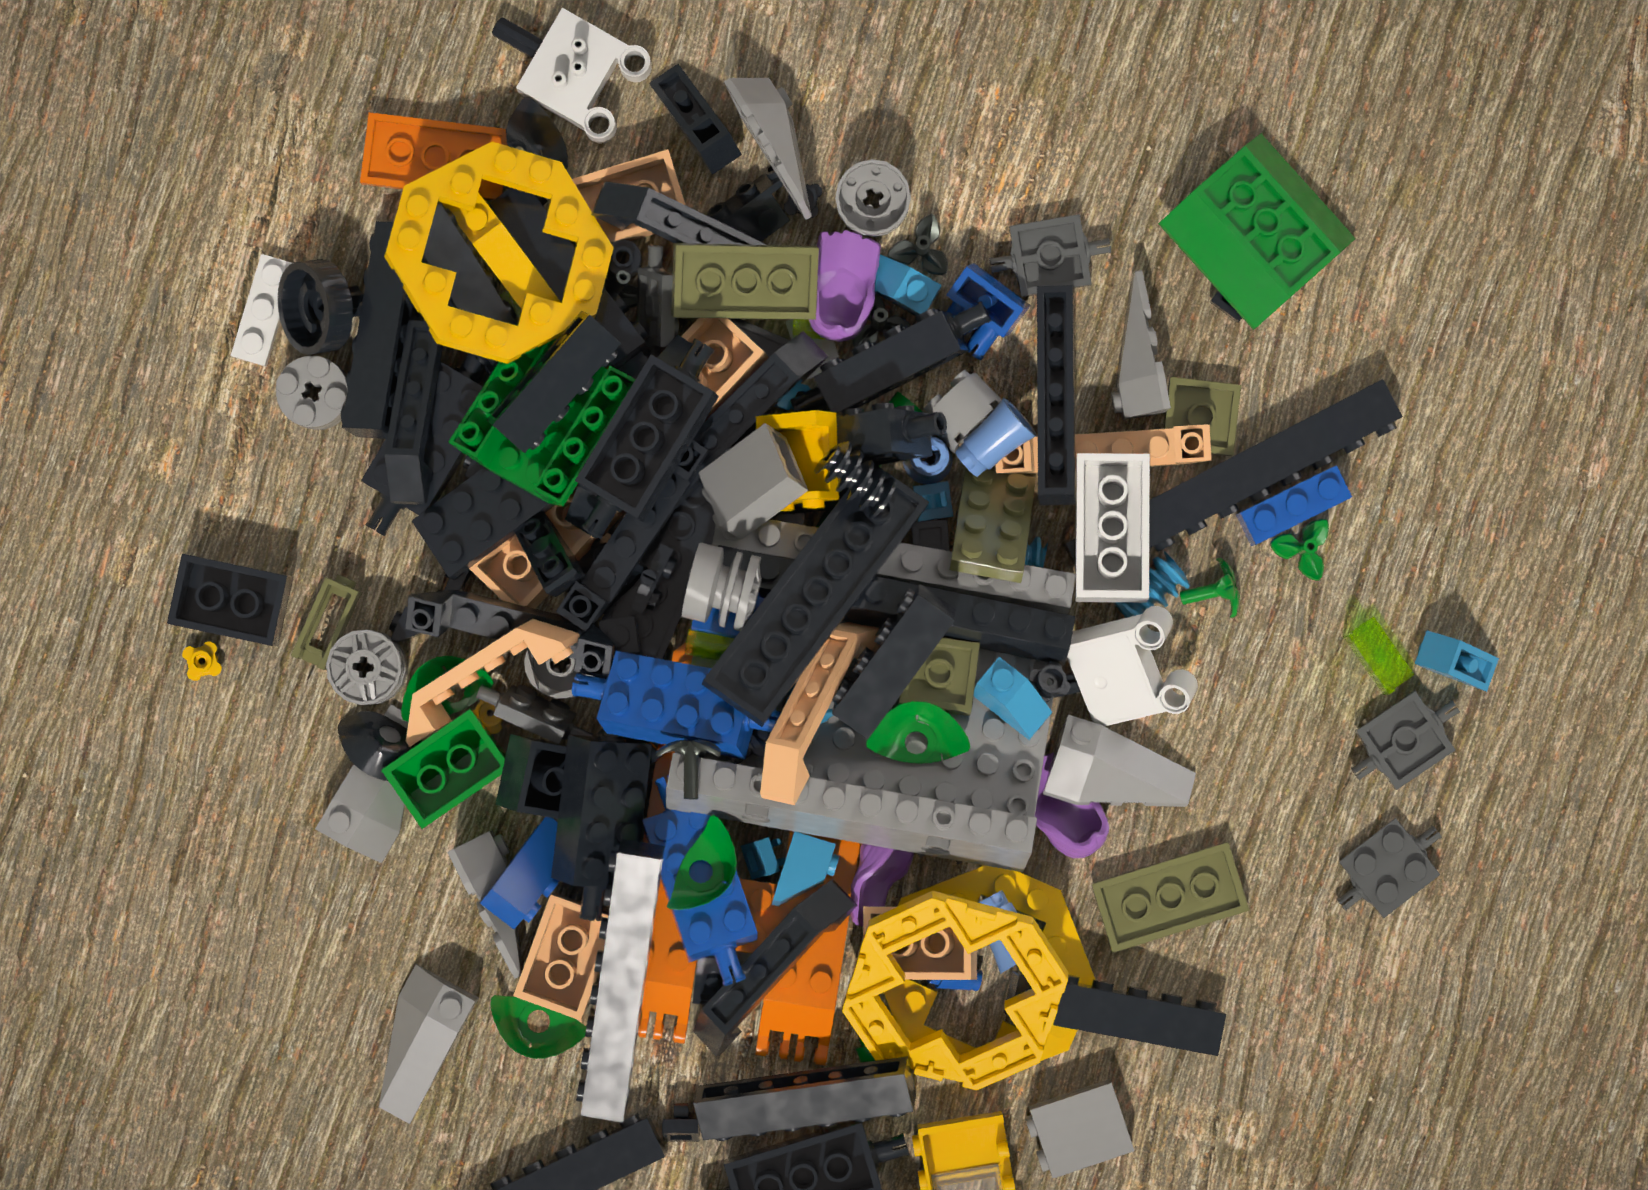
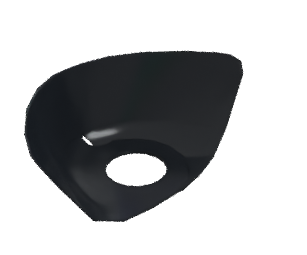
[506,97,568,170]
[338,711,421,781]

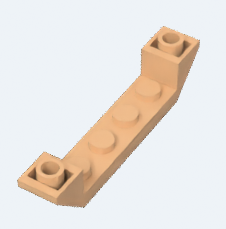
[996,424,1212,473]
[406,619,580,747]
[760,622,879,805]

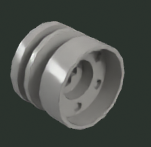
[835,159,911,237]
[681,543,761,631]
[326,630,408,705]

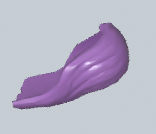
[809,230,881,342]
[1035,753,1109,858]
[850,844,914,927]

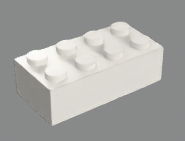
[1075,453,1150,603]

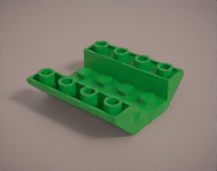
[1158,133,1356,330]
[448,338,636,507]

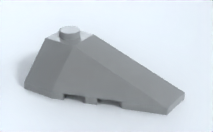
[724,78,812,220]
[1111,270,1171,421]
[315,704,409,863]
[1043,715,1196,807]
[447,830,523,979]
[379,964,479,1124]

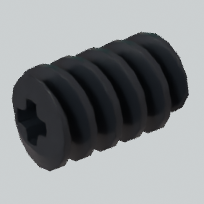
[814,440,897,519]

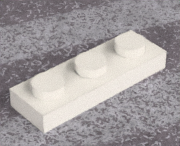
[231,254,292,367]

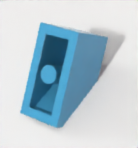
[875,254,941,316]
[1415,630,1499,692]
[973,657,1052,740]
[772,832,840,907]

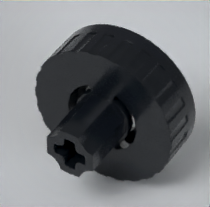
[277,259,364,355]

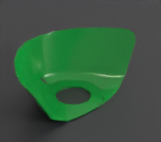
[401,655,493,722]
[866,701,970,764]
[667,815,737,910]
[490,995,586,1059]

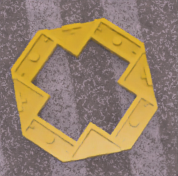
[384,142,614,364]
[884,865,1096,1061]
[842,891,1069,1090]

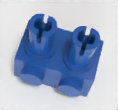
[946,263,1031,360]

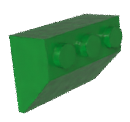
[381,709,506,829]

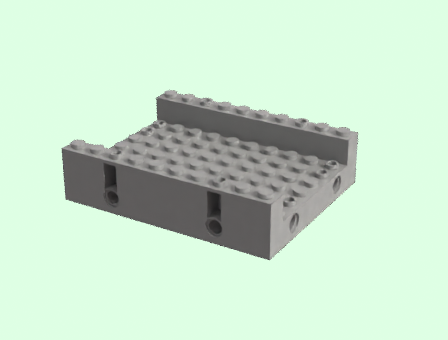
[666,519,1076,872]

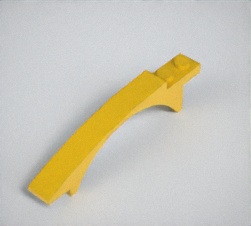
[441,192,609,369]

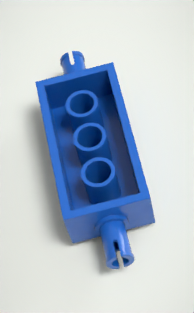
[572,651,781,759]
[643,775,758,986]

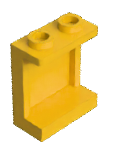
[756,410,839,511]

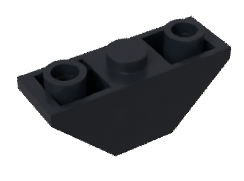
[515,512,586,597]

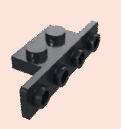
[707,165,790,242]

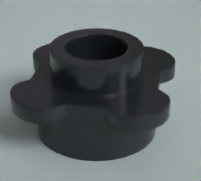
[784,183,822,219]
[1028,661,1070,703]

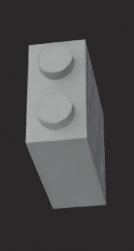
[699,423,808,540]
[1024,1079,1134,1179]

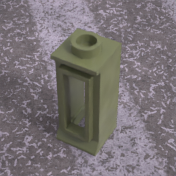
[291,574,363,670]

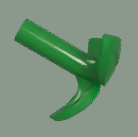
[1270,519,1329,581]
[1180,557,1240,618]

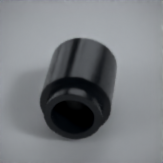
[609,240,643,278]

